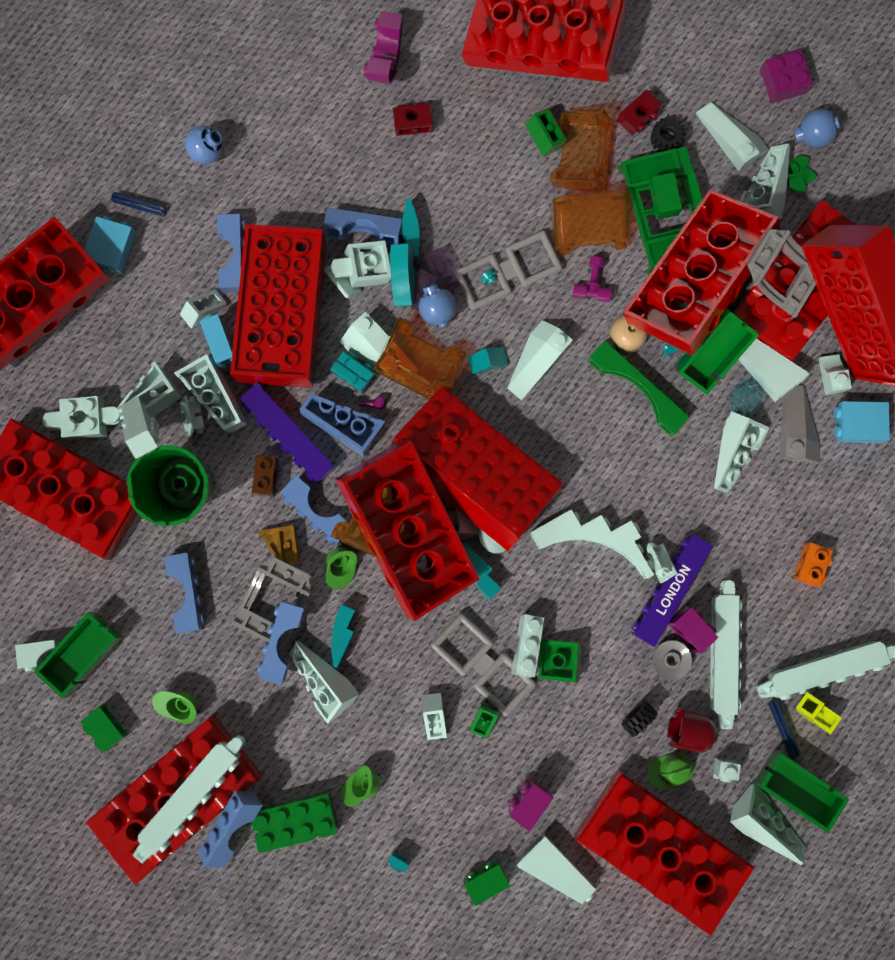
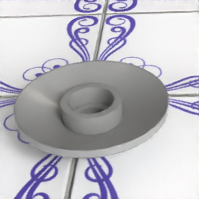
[652,640,692,680]

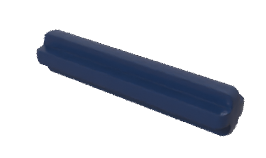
[111,192,166,216]
[768,700,801,758]

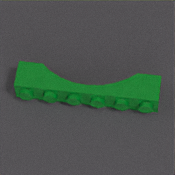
[587,341,690,437]

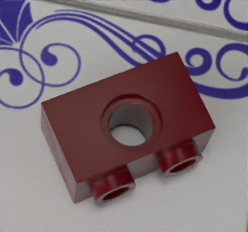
[617,89,662,136]
[393,102,432,136]

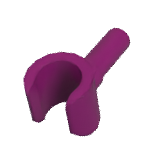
[359,397,386,410]

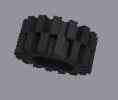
[650,117,686,153]
[621,701,658,737]

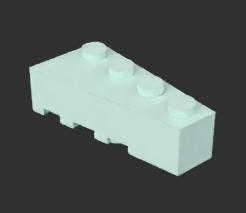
[117,397,160,459]

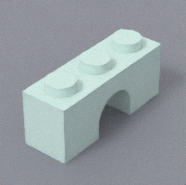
[511,614,544,678]

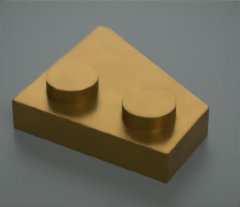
[258,525,301,565]

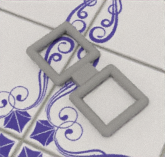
[454,230,563,310]
[431,613,536,716]

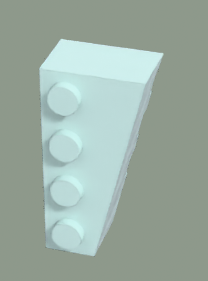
[174,354,248,433]

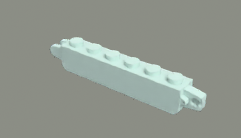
[710,580,742,729]
[756,641,895,700]
[133,735,246,863]

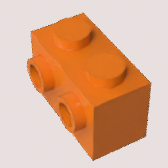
[793,542,833,588]

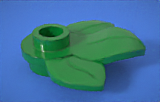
[787,156,817,193]

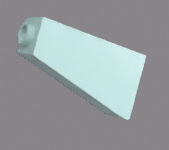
[738,338,809,402]
[516,832,596,904]

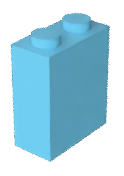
[85,216,137,274]
[200,314,233,371]
[834,401,890,443]

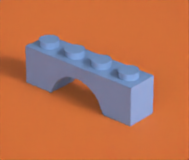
[323,208,402,247]
[217,214,246,293]
[281,475,354,545]
[164,553,205,634]
[257,600,307,685]
[198,791,263,868]

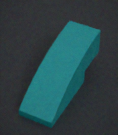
[399,198,420,262]
[390,243,416,307]
[462,542,502,601]
[332,604,357,668]

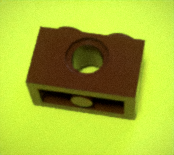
[252,455,279,497]

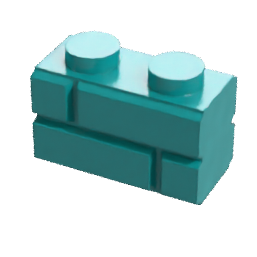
[330,351,376,394]

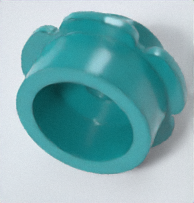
[480,268,497,285]

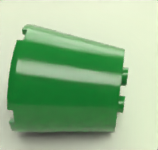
[127,445,213,526]

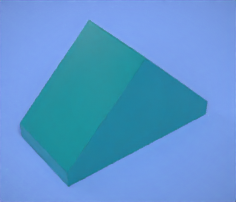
[467,347,509,376]

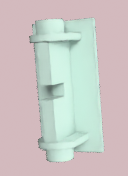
[180,396,205,437]
[647,542,677,583]

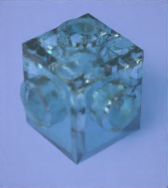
[727,382,762,416]

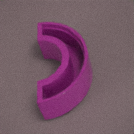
[363,11,403,84]

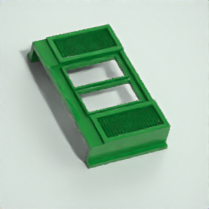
[617,147,702,276]

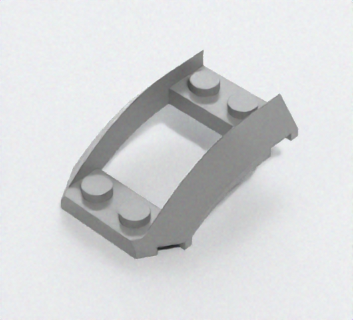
[747,229,816,317]
[231,557,311,650]

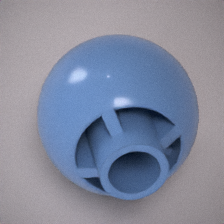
[795,109,840,148]
[185,125,223,164]
[418,283,456,327]

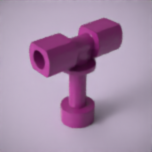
[572,256,612,303]

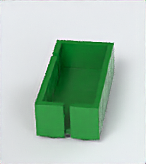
[674,308,759,395]
[34,612,123,699]
[754,750,850,833]
[252,790,339,854]

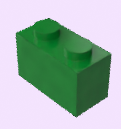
[525,108,567,157]
[649,173,684,220]
[80,705,128,753]
[463,860,510,906]

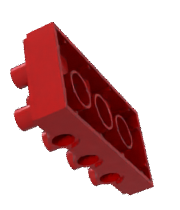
[462,0,627,82]
[623,189,780,356]
[732,200,856,361]
[0,216,110,371]
[0,418,138,560]
[335,440,479,621]
[85,715,263,885]
[574,770,755,936]

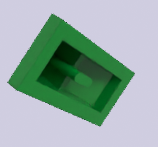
[469,703,499,739]

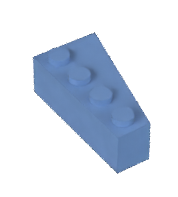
[300,394,385,457]

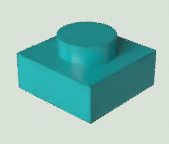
[388,851,410,872]

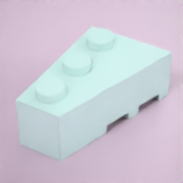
[116,361,181,417]

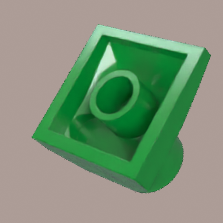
[538,640,582,683]

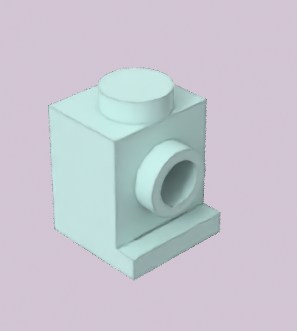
[713,758,741,783]

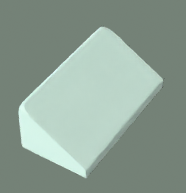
[324,265,362,300]

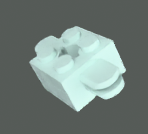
[330,241,391,288]
[43,396,121,440]

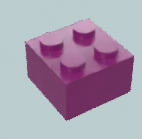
[760,50,813,103]
[668,607,719,654]
[508,777,553,832]

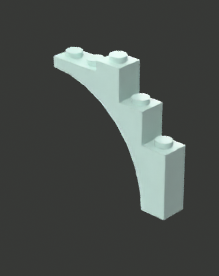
[530,509,654,579]

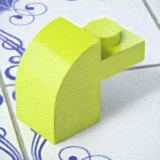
[796,692,842,735]

